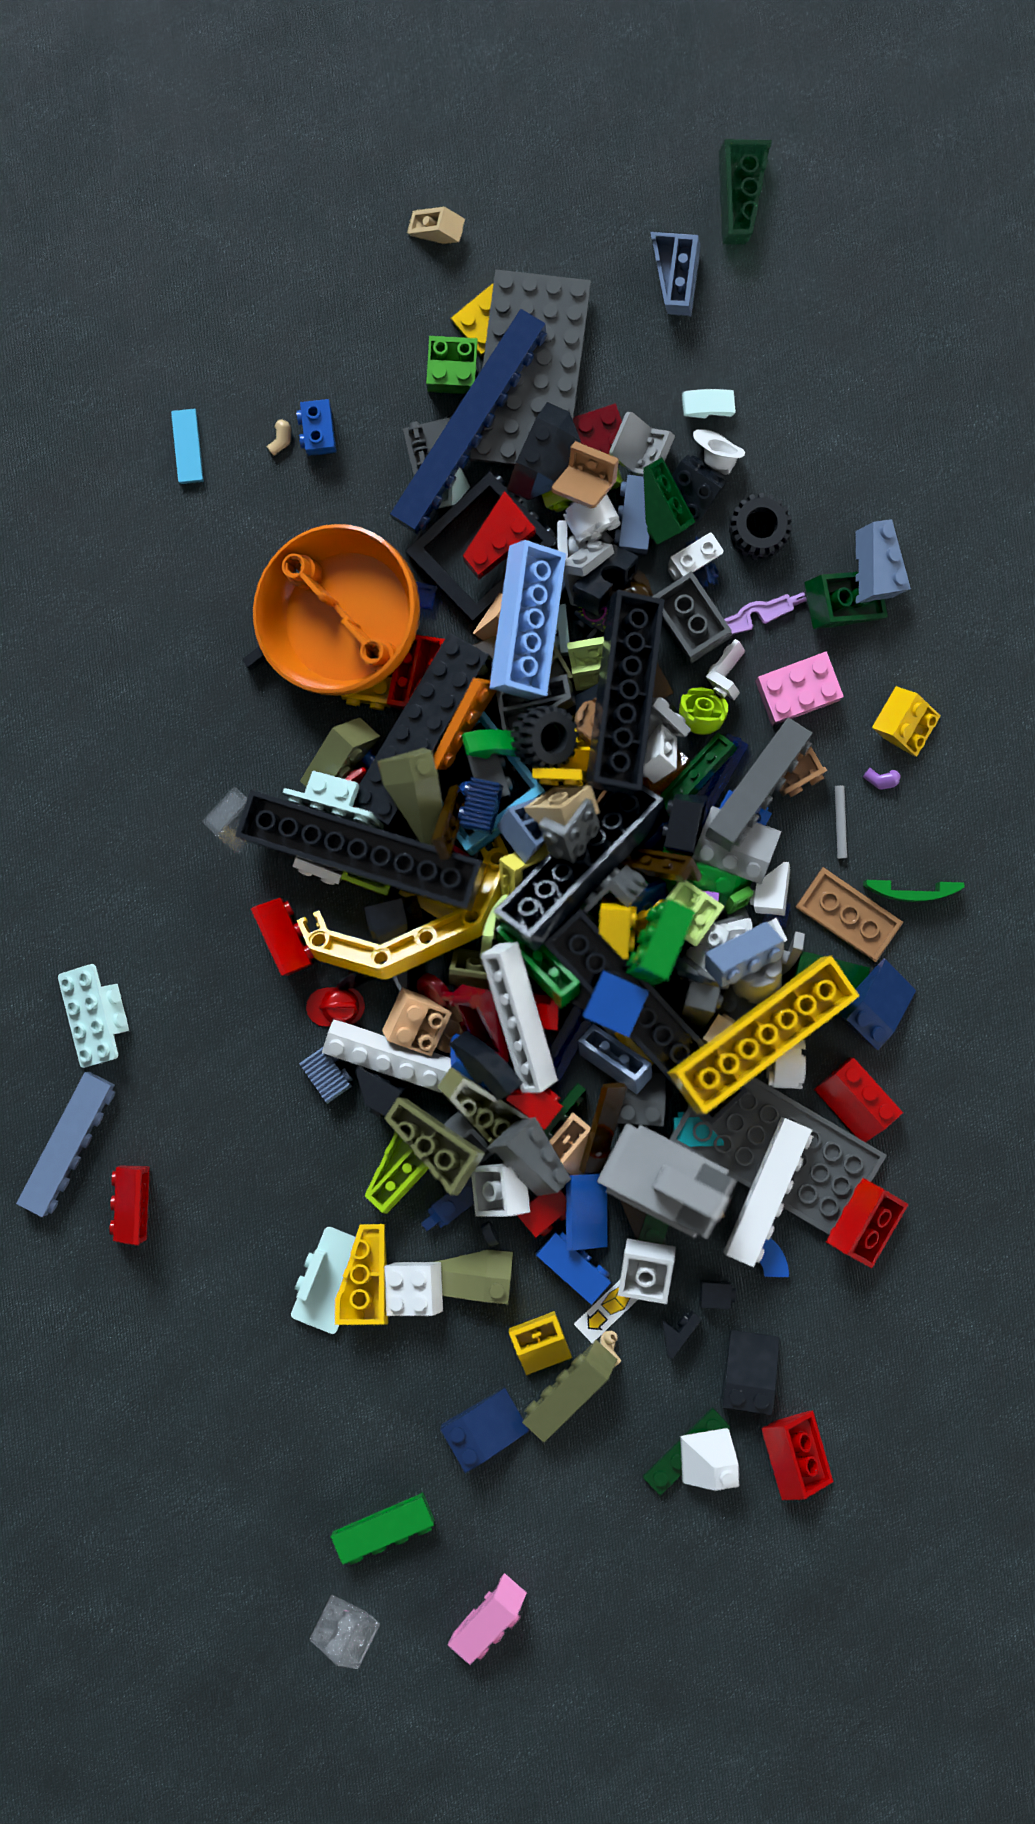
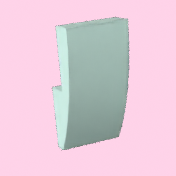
[682,389,735,418]

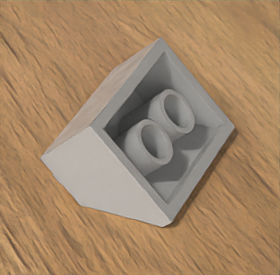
[693,806,781,884]

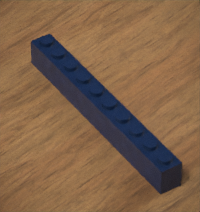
[390,309,547,534]

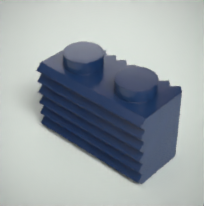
[458,777,504,835]

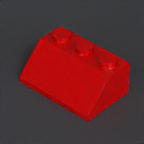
[251,897,314,977]
[813,1057,903,1142]
[110,1165,150,1245]
[761,1411,833,1500]

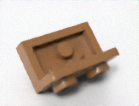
[779,747,827,797]

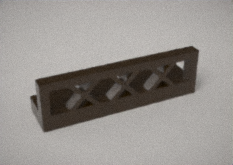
[617,847,702,882]

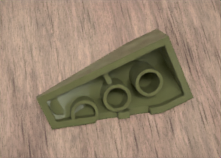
[377,748,443,846]
[434,1249,513,1304]

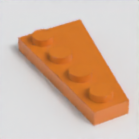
[433,678,497,770]

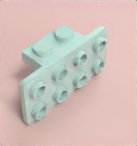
[282,771,384,830]
[58,964,129,1068]
[291,1227,355,1334]

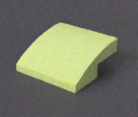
[567,637,604,691]
[665,880,724,947]
[480,895,508,959]

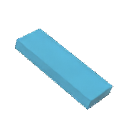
[171,409,204,484]

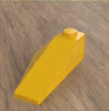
[335,1224,388,1325]

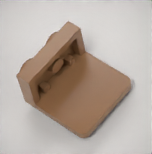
[552,441,619,508]

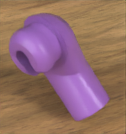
[863,768,900,790]

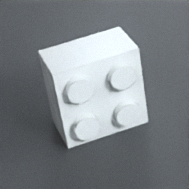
[471,1163,530,1216]
[618,1238,676,1304]
[384,1262,443,1316]

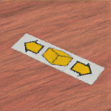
[574,1280,638,1343]

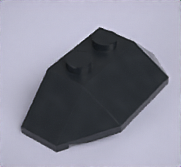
[507,402,581,501]

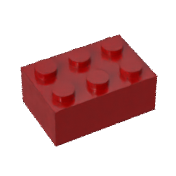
[826,1178,909,1268]

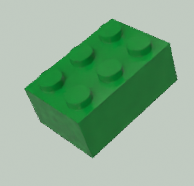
[626,899,696,986]

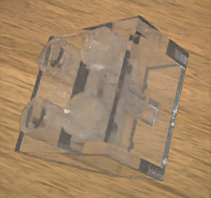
[309,1595,380,1669]

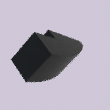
[449,1031,523,1101]

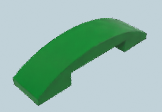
[462,729,545,759]
[863,880,964,902]

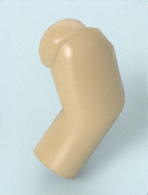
[266,420,292,456]
[600,1331,621,1367]

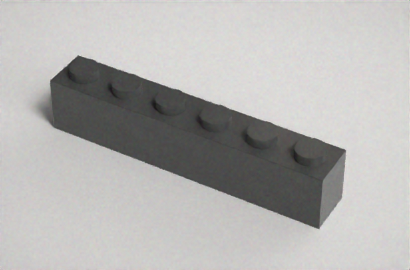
[705,717,812,852]

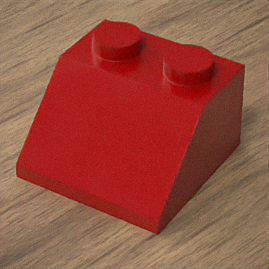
[504,1088,563,1129]

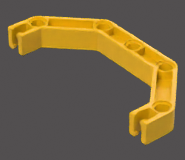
[297,835,509,979]

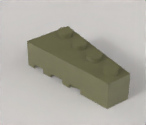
[437,1067,529,1145]
[385,1097,485,1195]
[522,1340,618,1442]

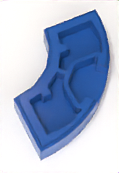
[760,1238,789,1277]

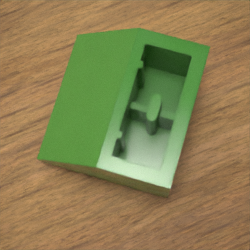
[426,336,478,394]

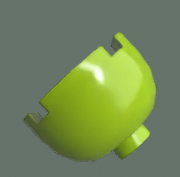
[679,687,728,735]

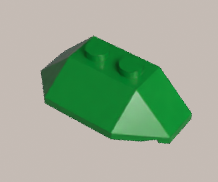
[661,847,752,913]

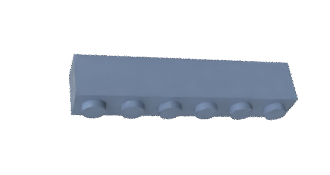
[16,1072,115,1217]

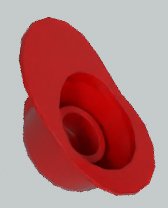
[306,987,365,1026]

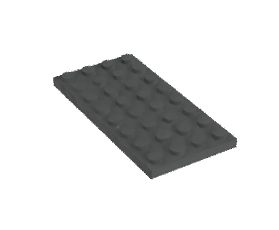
[470,269,591,466]
[669,1077,887,1235]

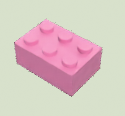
[755,651,844,726]

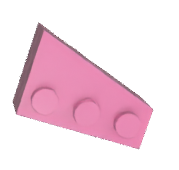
[448,1573,526,1664]

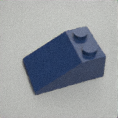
[837,958,916,1050]
[440,1387,529,1473]

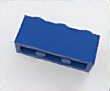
[536,1231,611,1305]

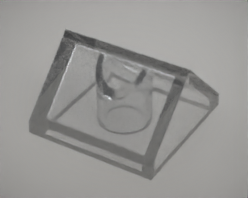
[202,786,249,854]

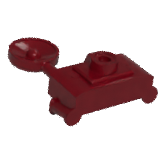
[416,973,510,1063]

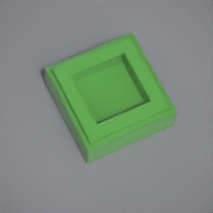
[724,886,753,914]

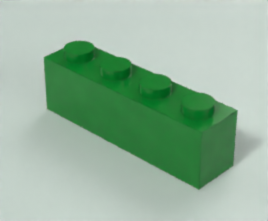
[495,925,580,1009]
[331,1493,435,1565]

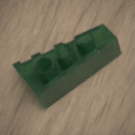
[719,139,772,245]

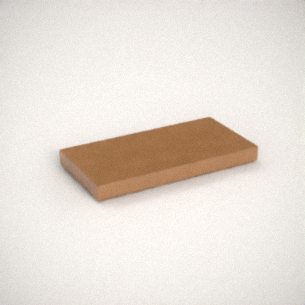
[795,867,903,962]

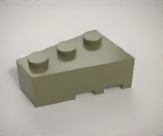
[300,717,380,787]

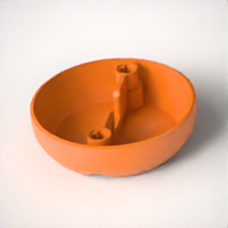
[253,524,420,696]

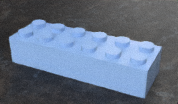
[489,540,566,700]

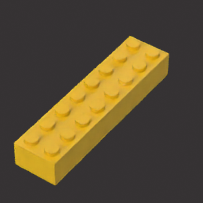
[668,956,859,1114]

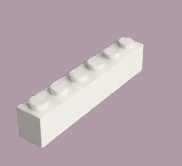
[481,942,558,1093]
[322,1019,451,1093]
[723,1117,813,1267]

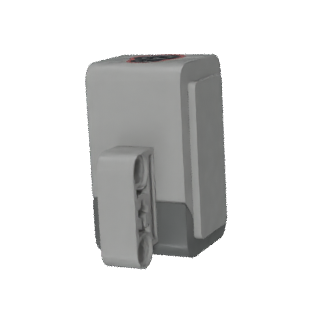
[597,1123,737,1239]

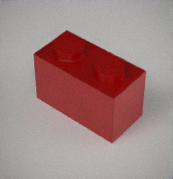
[517,1189,566,1237]

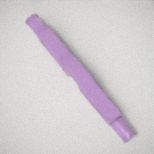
[724,592,807,635]

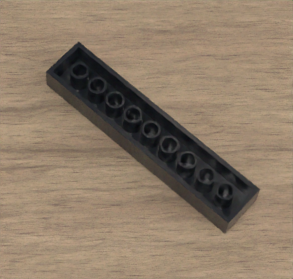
[235,790,486,912]
[543,908,748,1125]

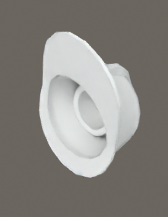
[693,429,745,475]

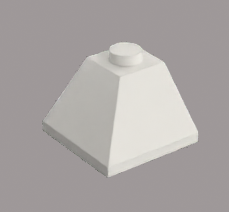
[681,1428,739,1491]

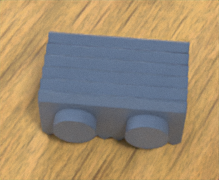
[299,1047,353,1103]

